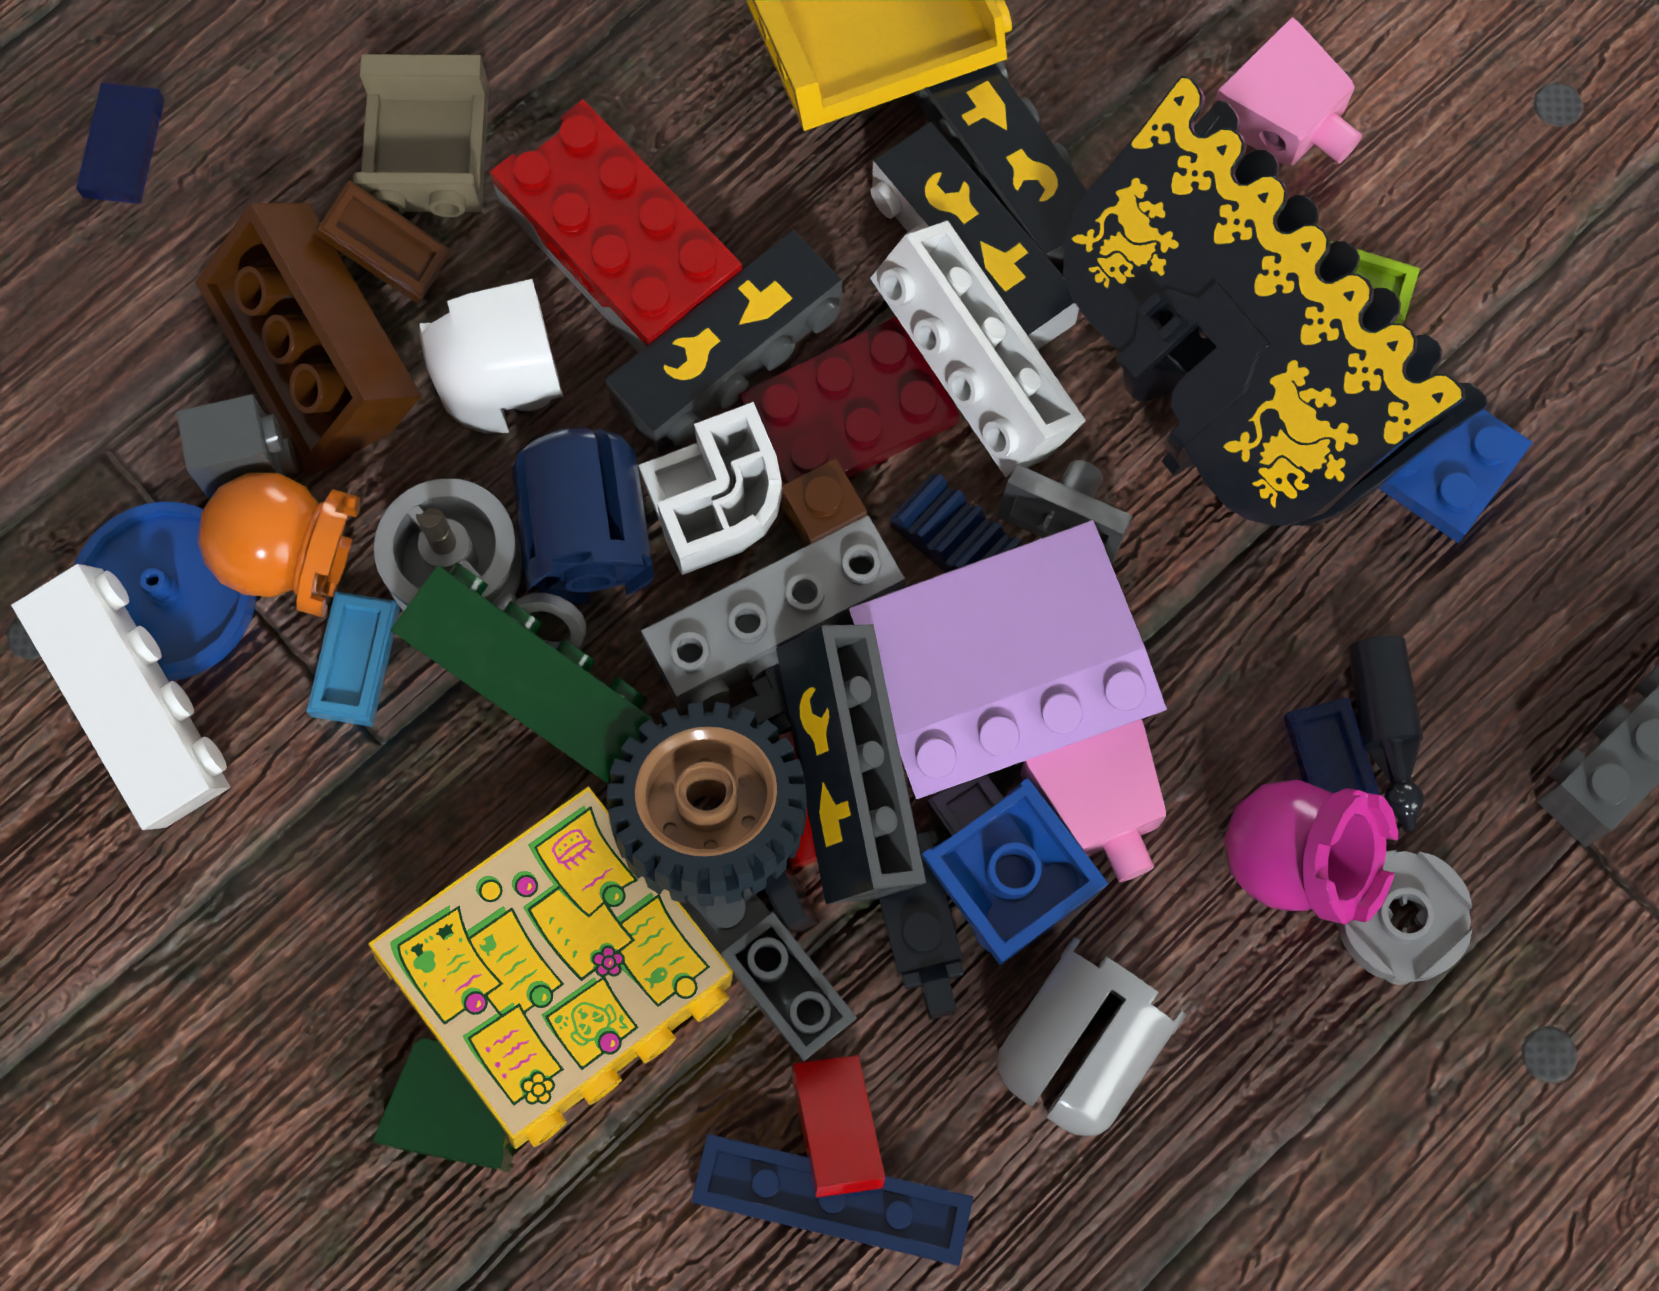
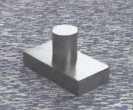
[996,460,1133,565]

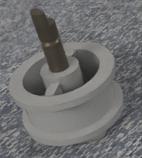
[374,479,523,611]

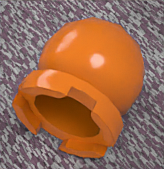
[197,472,360,617]

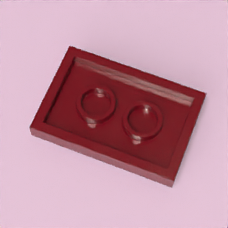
[739,317,960,484]

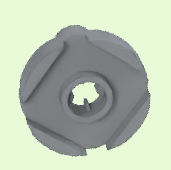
[1335,850,1472,985]

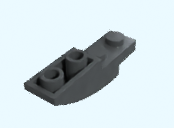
[679,888,857,1061]

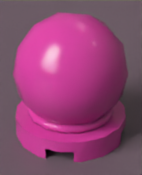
[1224,780,1398,925]

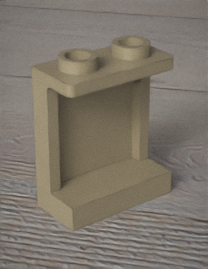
[353,54,489,217]

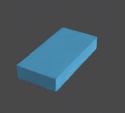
[306,591,400,727]

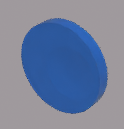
[74,502,257,682]

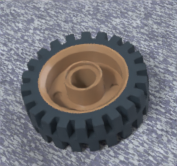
[607,702,807,906]

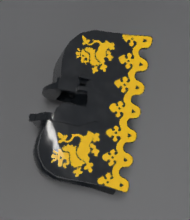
[1063,76,1488,526]

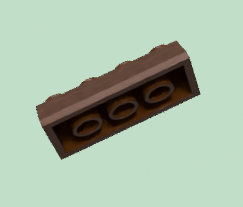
[195,203,422,475]

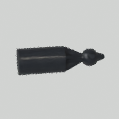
[1347,636,1424,832]

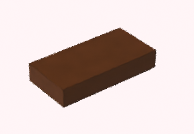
[314,180,452,303]

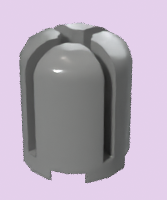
[997,937,1187,1136]

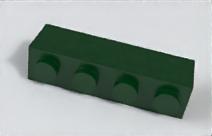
[390,562,654,783]

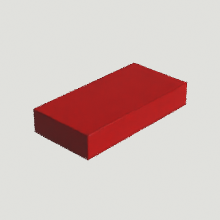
[791,1055,885,1198]

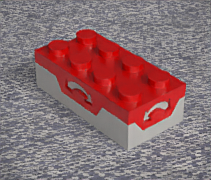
[490,99,742,353]

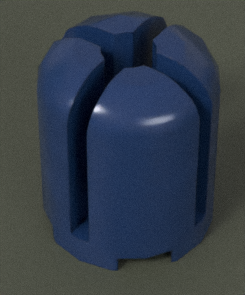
[512,427,654,605]

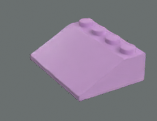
[849,520,1167,799]

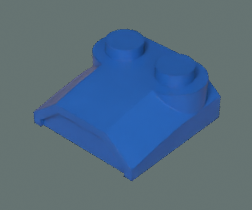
[921,778,1108,965]

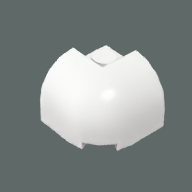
[419,279,564,434]
[638,402,782,575]

